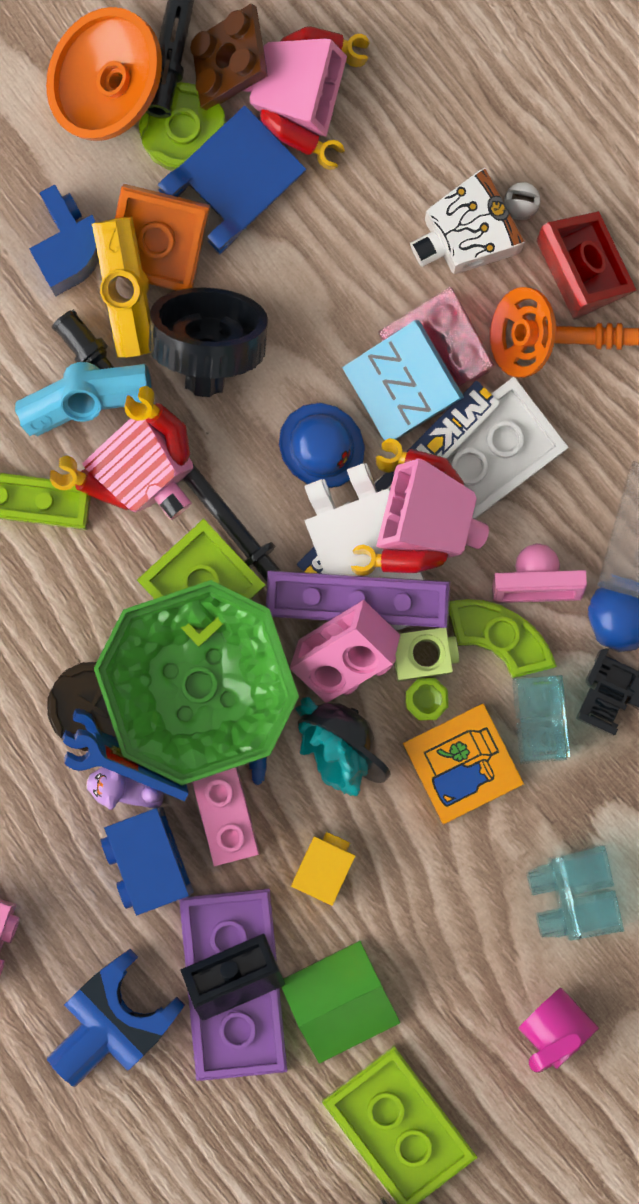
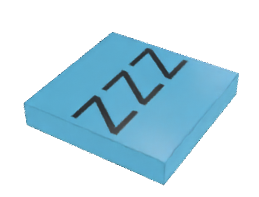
[342,320,464,441]

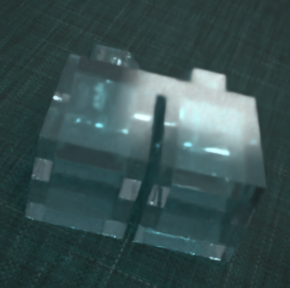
[512,675,570,764]
[526,844,624,941]

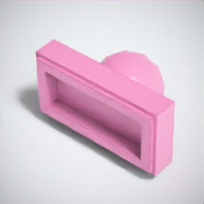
[492,543,587,603]

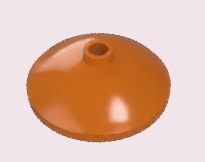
[46,7,162,141]

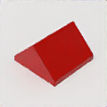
[536,211,637,320]

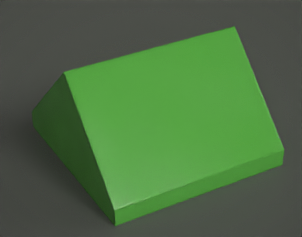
[282,940,401,1064]

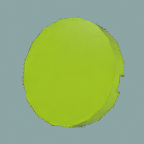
[138,82,226,171]

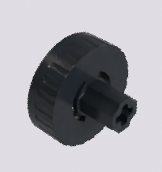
[148,287,268,397]

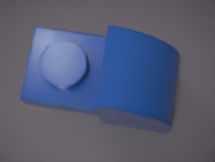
[29,184,99,297]

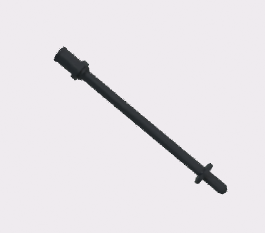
[52,309,281,581]

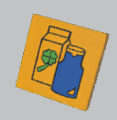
[402,703,524,824]

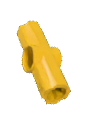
[92,217,151,358]

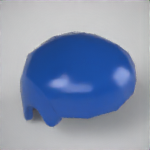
[588,579,639,652]

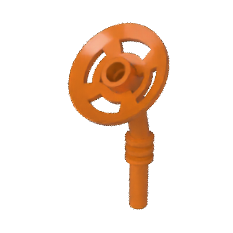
[490,287,639,378]

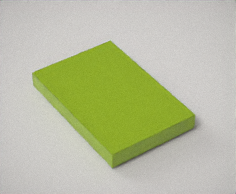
[322,1046,478,1204]

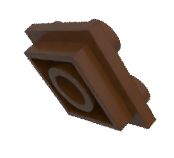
[190,4,268,110]

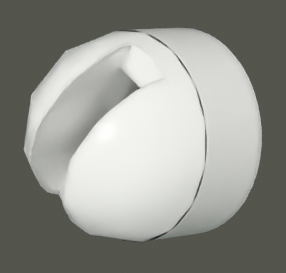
[504,182,540,220]

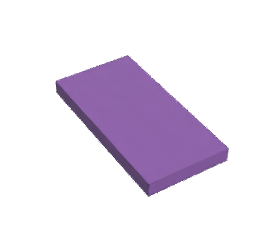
[179,888,287,1081]

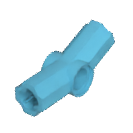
[15,362,152,436]

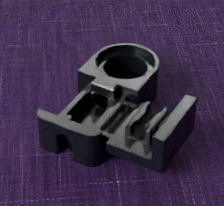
[576,648,639,736]

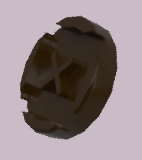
[47,662,117,751]

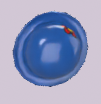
[279,403,365,488]

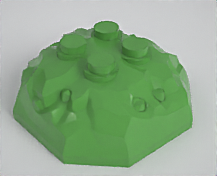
[94,580,299,785]

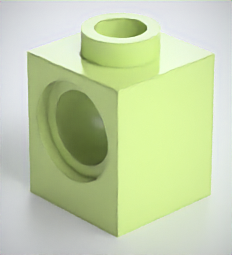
[394,628,459,682]

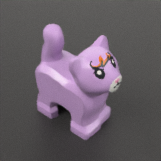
[87,767,165,810]

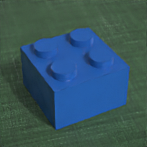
[100,807,194,916]

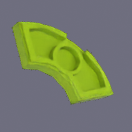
[449,599,557,679]

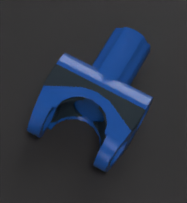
[47,949,185,1087]

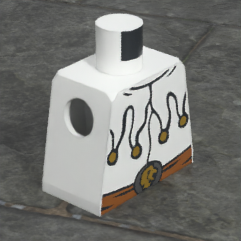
[410,168,525,274]

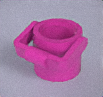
[518,988,599,1073]

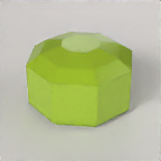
[405,678,448,721]

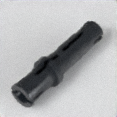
[146,0,195,118]

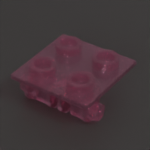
[378,287,494,387]

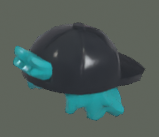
[295,697,391,796]

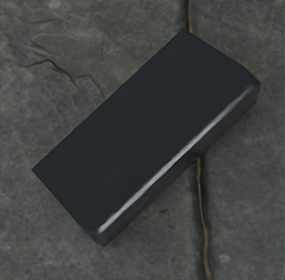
[180,933,285,1020]

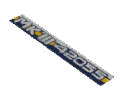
[297,381,500,574]

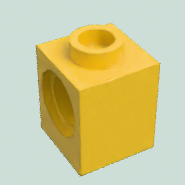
[291,831,355,906]

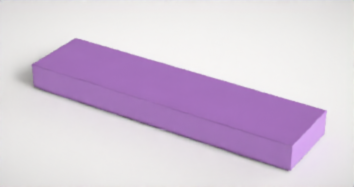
[266,570,451,628]

